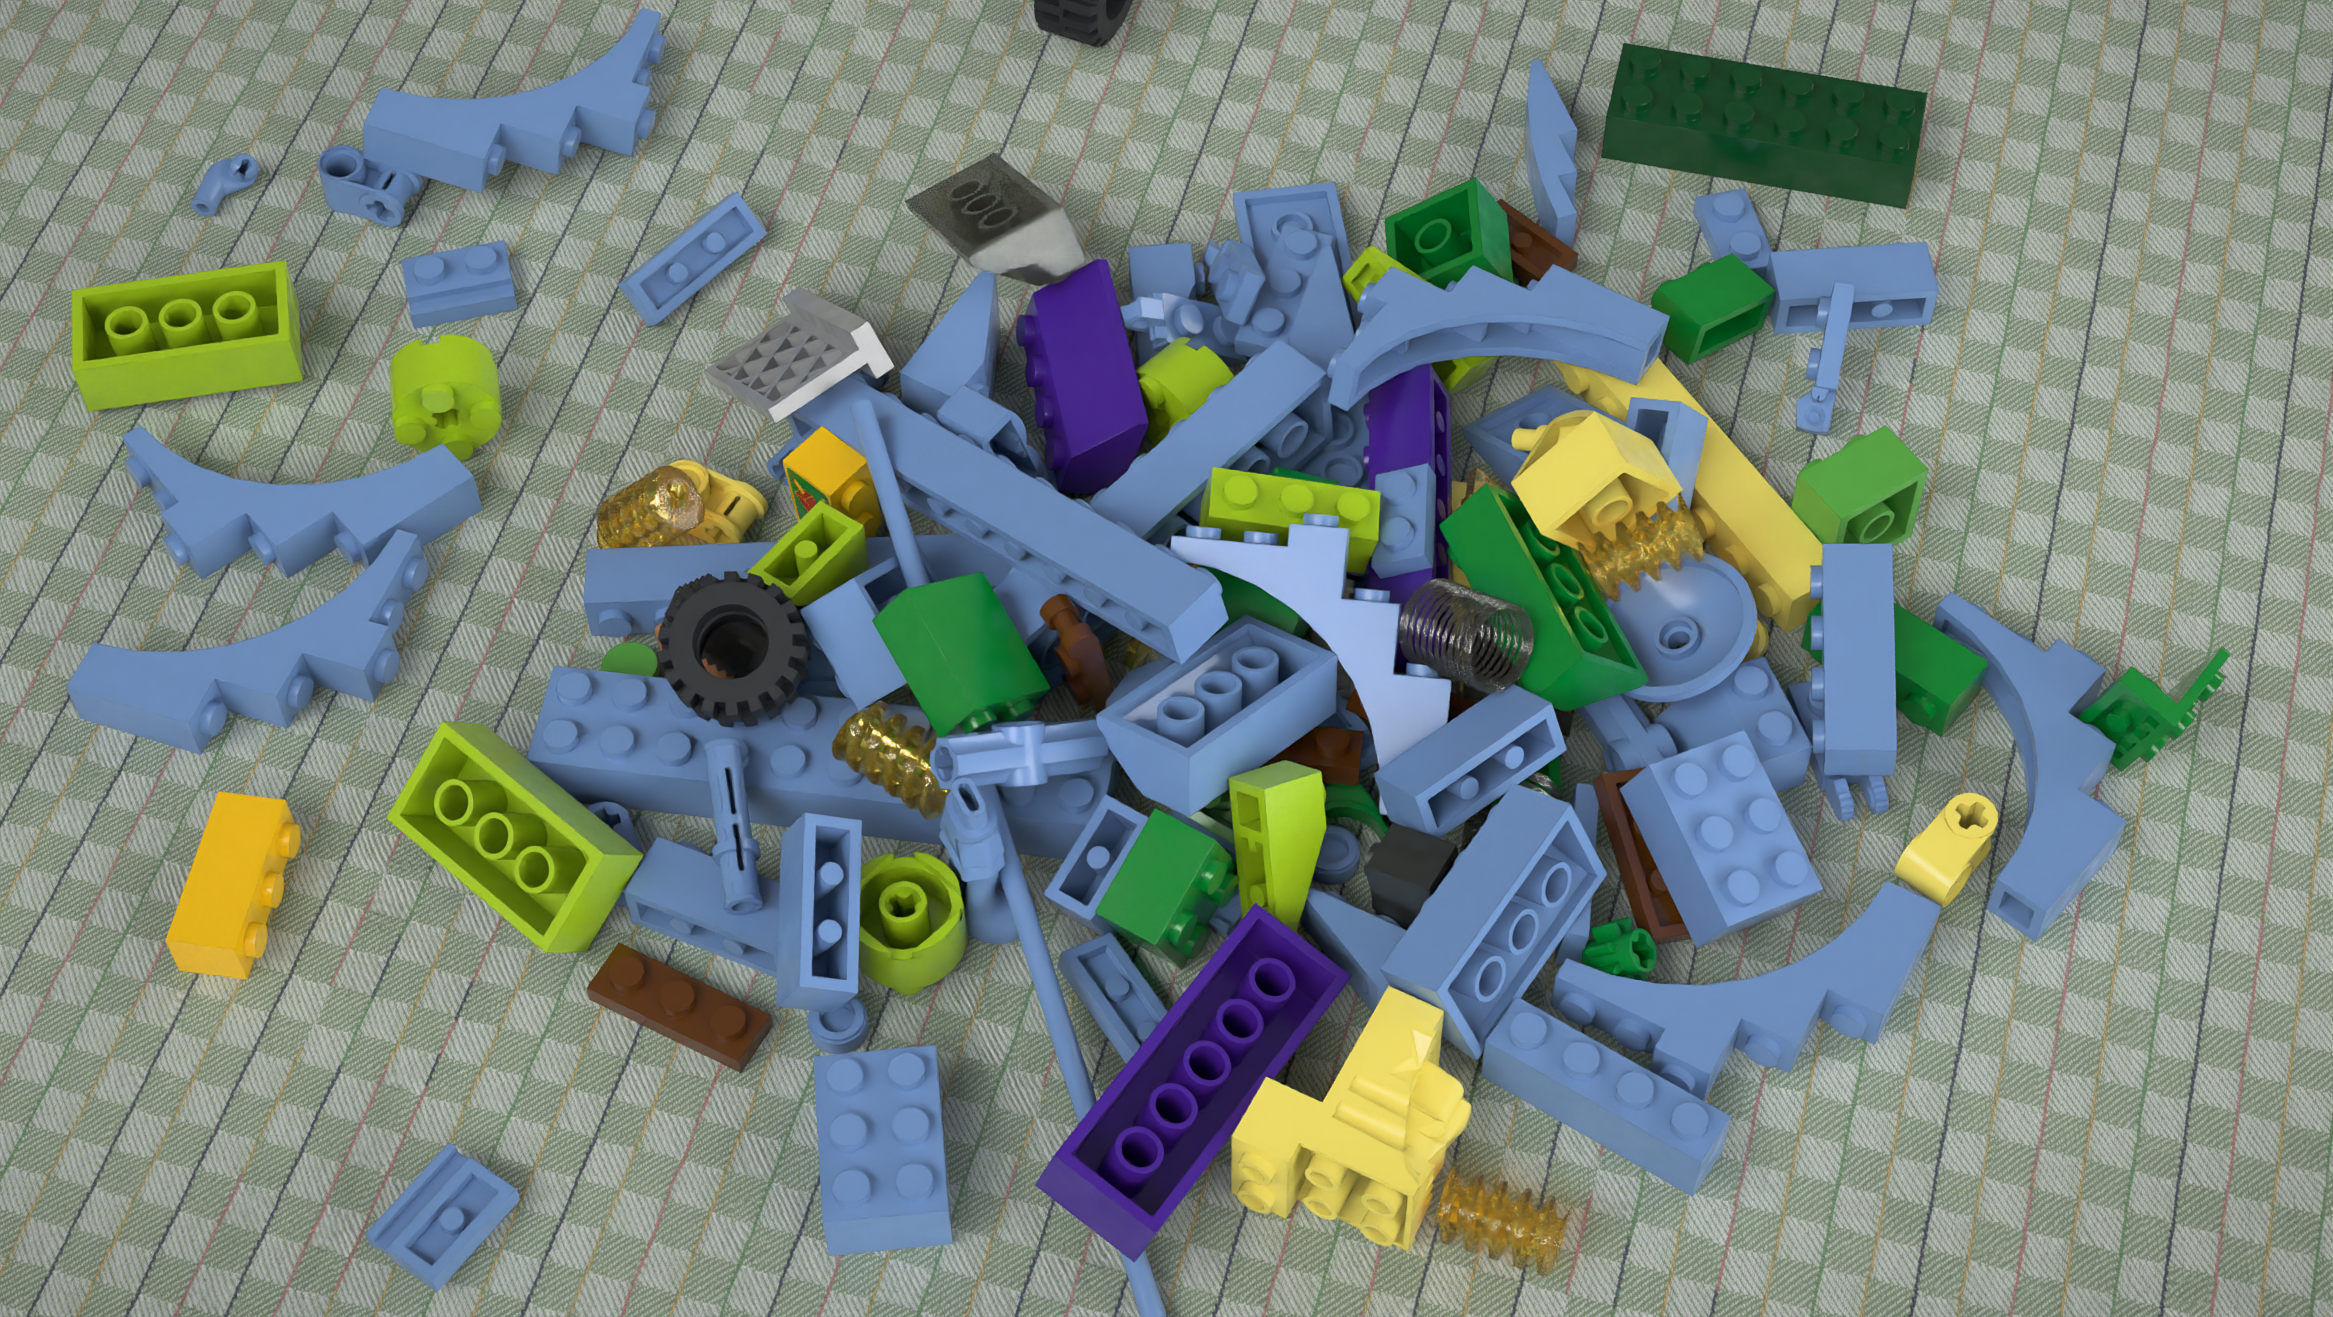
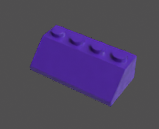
[1016,259,1149,493]

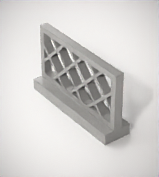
[704,287,895,423]

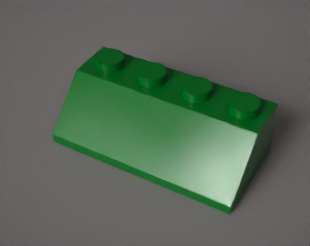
[1439,483,1649,712]

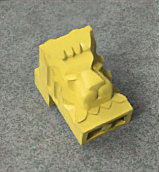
[1231,986,1471,1251]

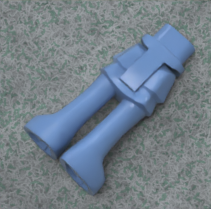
[939,777,1019,945]

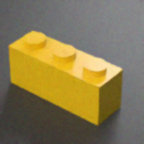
[165,791,301,980]

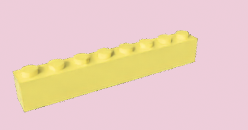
[1551,358,1823,633]

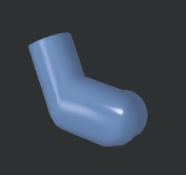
[191,153,259,217]

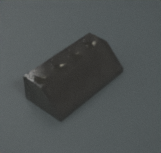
[905,152,1087,287]

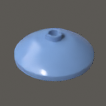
[1601,551,1757,702]

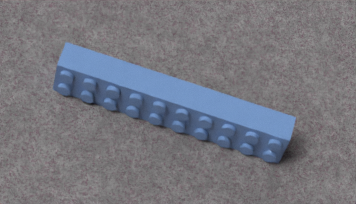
[527,666,1120,859]

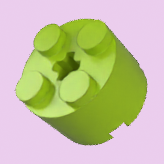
[389,334,502,461]
[1135,337,1234,449]
[859,852,969,995]

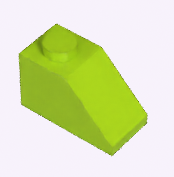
[747,500,869,606]

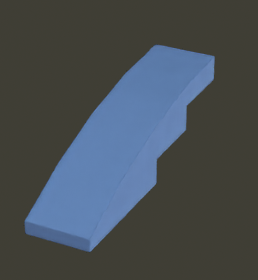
[1524,59,1578,248]

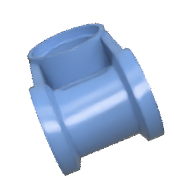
[317,145,423,227]

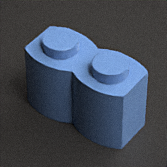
[937,385,1043,478]

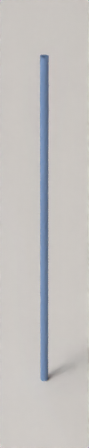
[850,399,1167,1317]

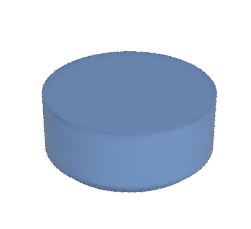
[1312,825,1360,885]
[808,996,869,1054]

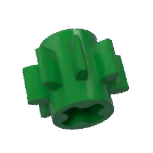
[1582,917,1657,982]

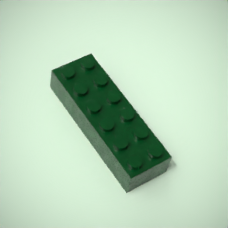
[1601,43,1928,209]

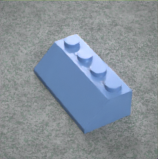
[1096,615,1337,817]
[1380,783,1607,1060]

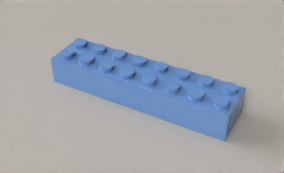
[993,338,1334,707]

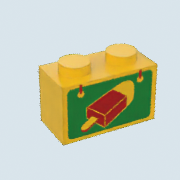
[782,426,882,538]

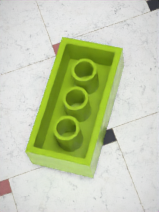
[71,260,303,412]
[386,721,644,953]

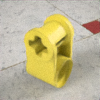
[659,460,769,544]
[1894,793,1998,907]

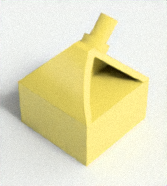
[1511,410,1683,560]

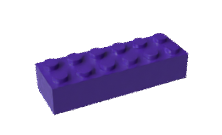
[1035,903,1352,1263]

